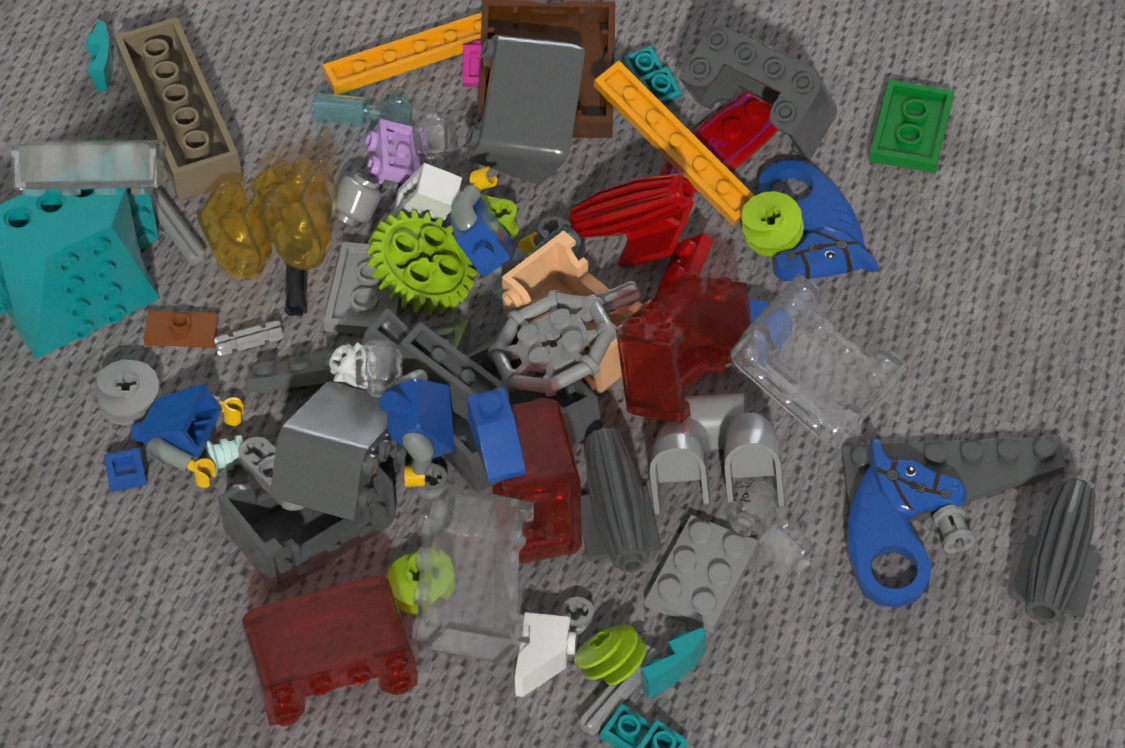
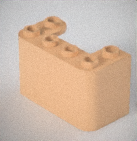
[502,231,663,395]

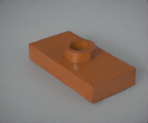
[143,311,219,348]

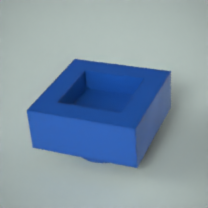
[104,448,147,492]

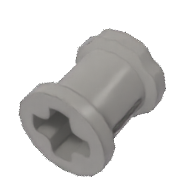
[932,504,976,554]

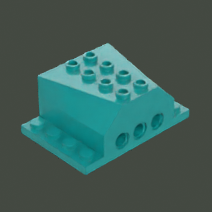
[0,141,160,359]

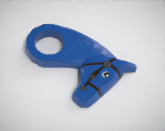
[758,160,879,281]
[847,439,967,608]

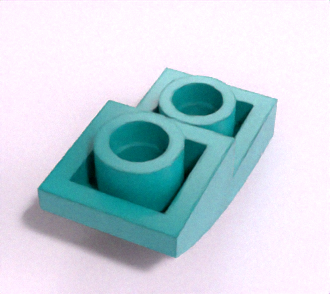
[86,20,113,92]
[621,46,682,104]
[641,627,706,699]
[598,703,689,748]

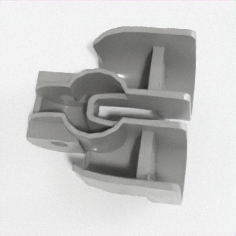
[649,393,785,515]

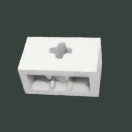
[392,163,462,223]

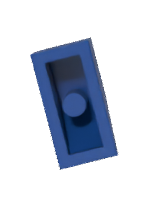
[467,388,526,484]

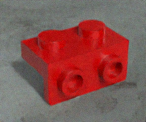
[655,232,713,316]

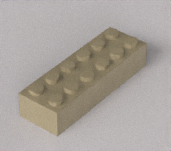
[114,17,243,201]

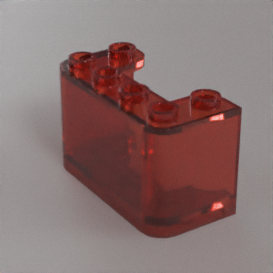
[616,273,756,423]
[491,398,582,566]
[242,576,418,727]

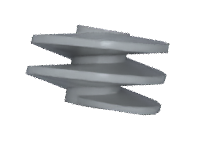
[96,359,161,426]

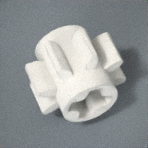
[329,342,375,388]

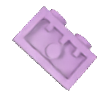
[364,119,420,190]

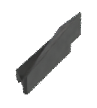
[360,308,516,423]

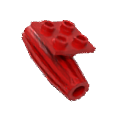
[569,175,694,268]

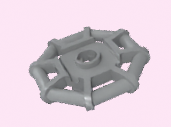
[488,290,618,397]

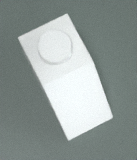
[514,612,577,697]

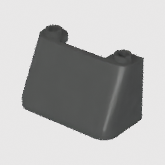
[465,35,585,184]

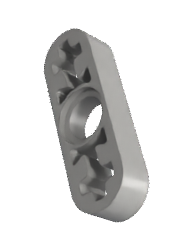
[238,437,304,511]

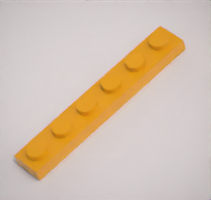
[322,12,482,96]
[593,60,755,226]

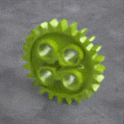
[366,210,477,315]

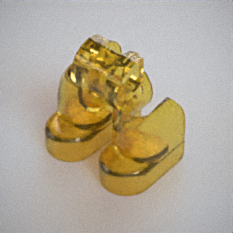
[197,157,337,280]

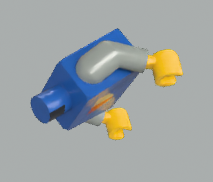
[450,167,545,277]
[380,369,455,487]
[131,384,244,488]

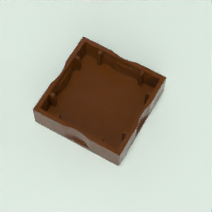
[478,0,615,138]

